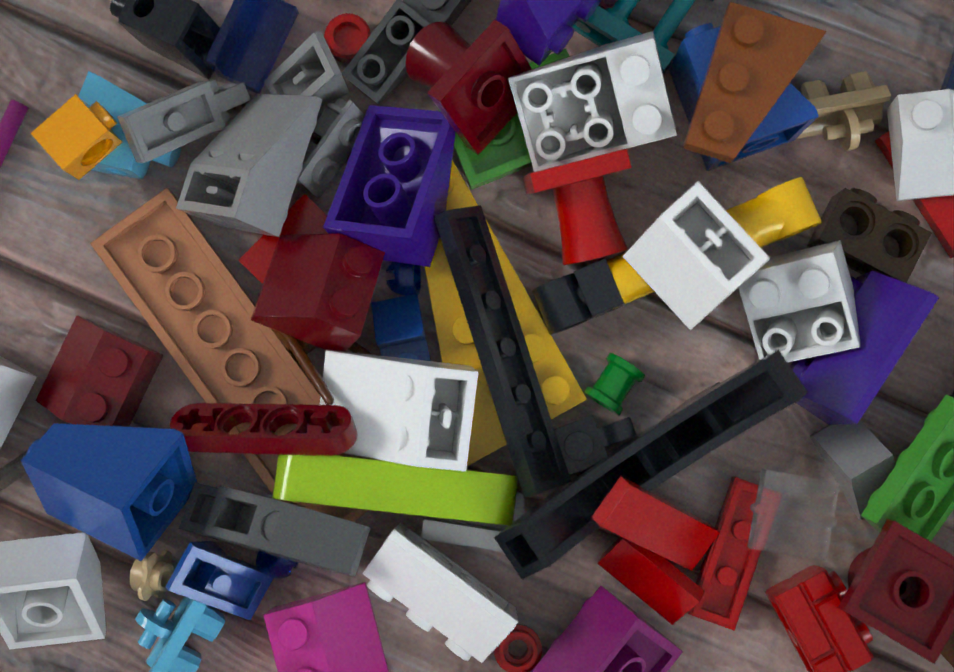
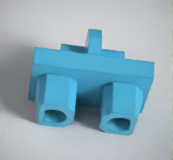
[135,597,225,672]

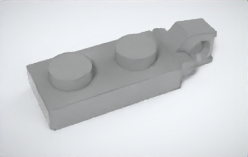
[117,79,250,163]

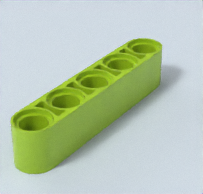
[272,455,518,526]

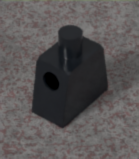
[110,0,231,80]

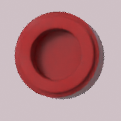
[324,13,371,64]

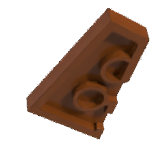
[683,1,827,163]

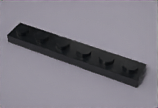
[434,205,571,498]

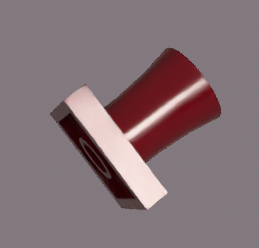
[406,20,532,155]
[838,519,954,664]

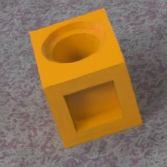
[30,94,122,180]

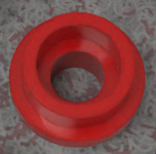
[494,624,542,672]

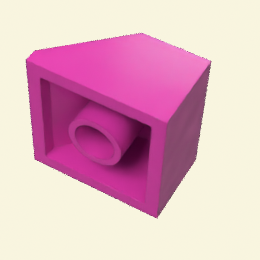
[263,582,389,672]

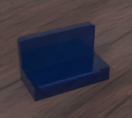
[206,0,299,94]

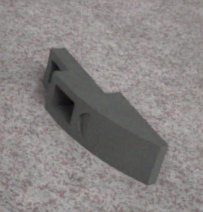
[342,0,472,104]
[179,482,370,577]

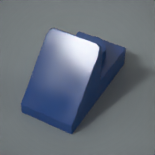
[371,294,431,361]
[165,541,274,621]

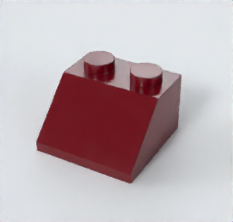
[251,233,385,352]
[35,315,163,427]

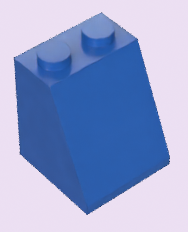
[668,23,819,171]
[21,423,198,561]

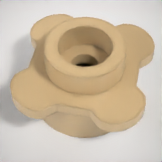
[130,550,174,601]

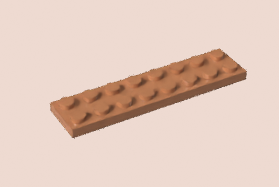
[90,188,369,522]

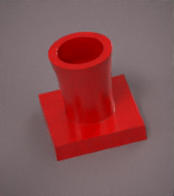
[522,149,632,265]

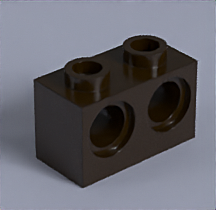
[807,188,932,283]

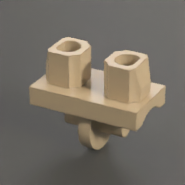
[798,71,891,151]

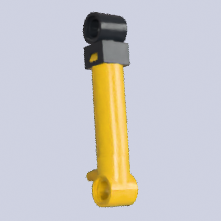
[532,177,822,335]

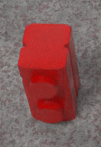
[765,565,874,672]

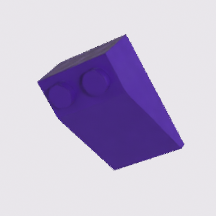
[323,105,456,267]

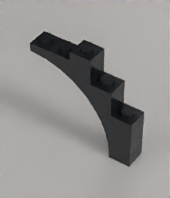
[494,349,808,579]

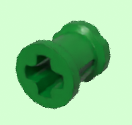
[583,352,645,416]

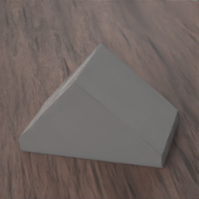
[264,31,349,107]
[810,421,895,520]

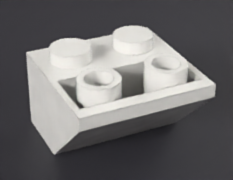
[623,182,770,330]
[738,240,861,362]

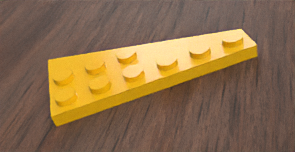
[424,160,587,466]

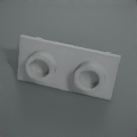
[296,98,365,198]

